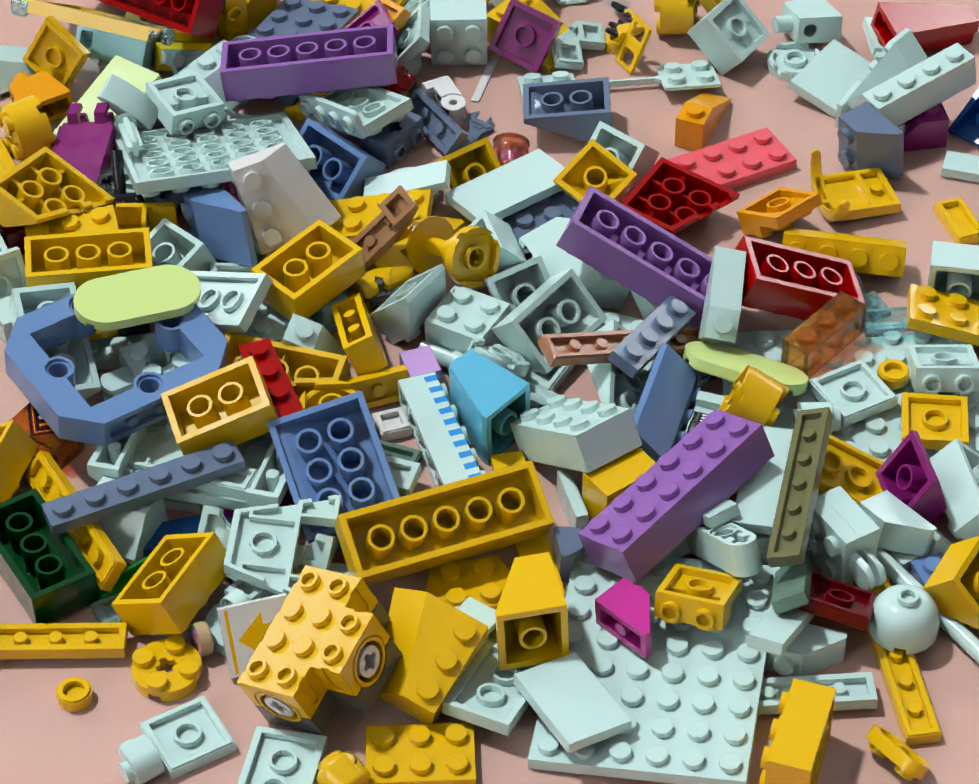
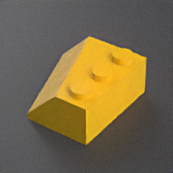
[0,146,115,227]
[379,587,488,724]

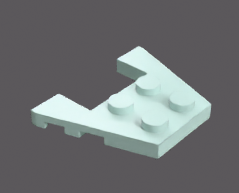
[223,495,341,596]

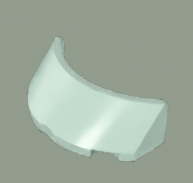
[197,505,340,581]

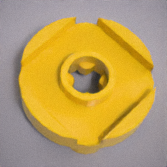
[131,635,203,702]

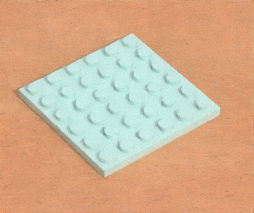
[114,112,317,197]

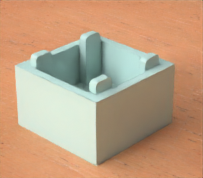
[687,0,771,76]

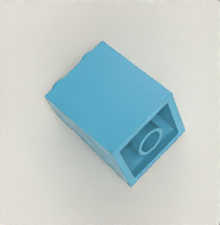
[449,349,530,465]

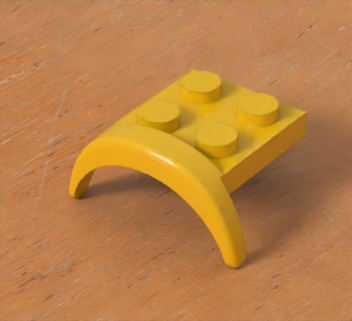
[810,149,901,221]

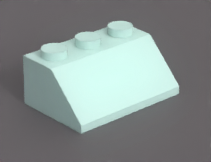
[492,268,608,374]
[930,438,979,540]

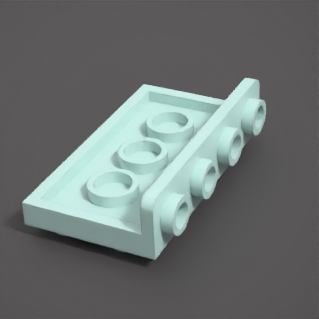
[299,86,414,139]

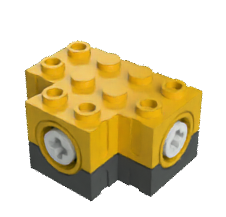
[237,565,402,736]

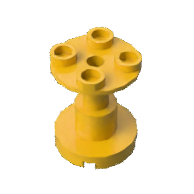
[406,215,500,289]

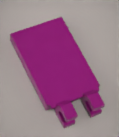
[52,102,117,184]

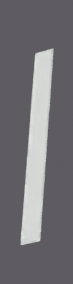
[470,53,500,102]

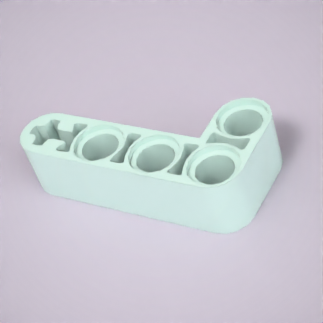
[667,521,763,577]

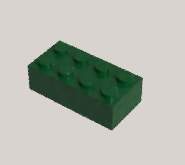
[0,488,100,623]

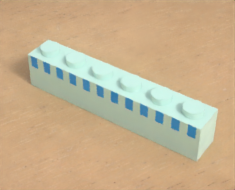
[398,372,486,487]

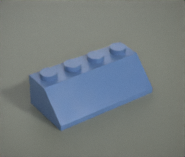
[633,343,702,462]

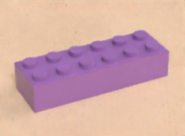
[220,24,397,102]
[556,185,712,327]
[577,409,775,583]

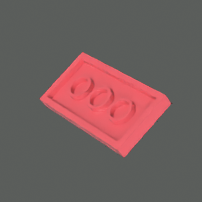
[667,127,797,190]

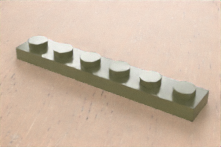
[766,407,833,568]

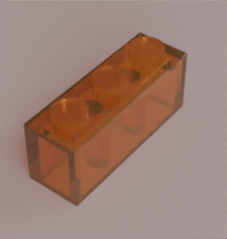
[781,291,867,379]

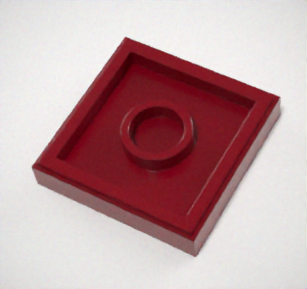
[798,573,878,631]

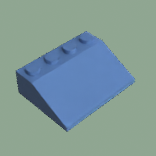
[267,390,400,543]

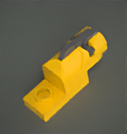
[351,237,414,310]

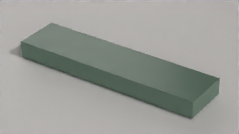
[771,549,813,615]

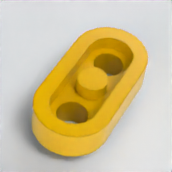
[866,724,931,781]

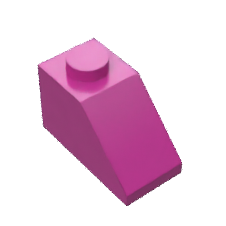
[595,577,651,660]

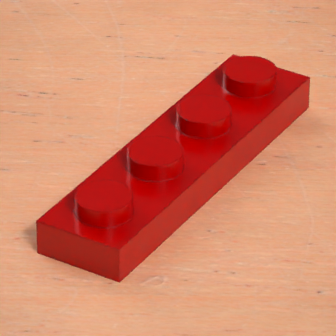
[238,338,304,418]

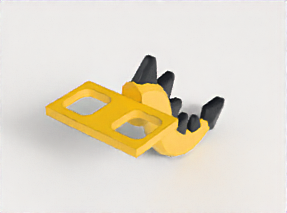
[605,1,653,74]

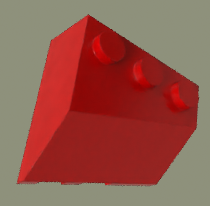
[621,157,740,234]

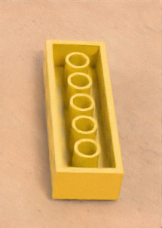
[334,460,554,586]

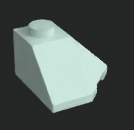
[485,255,550,313]

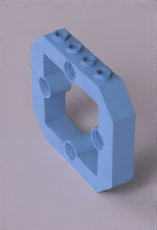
[4,270,228,446]

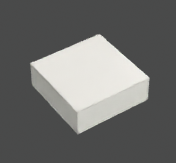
[372,406,412,442]

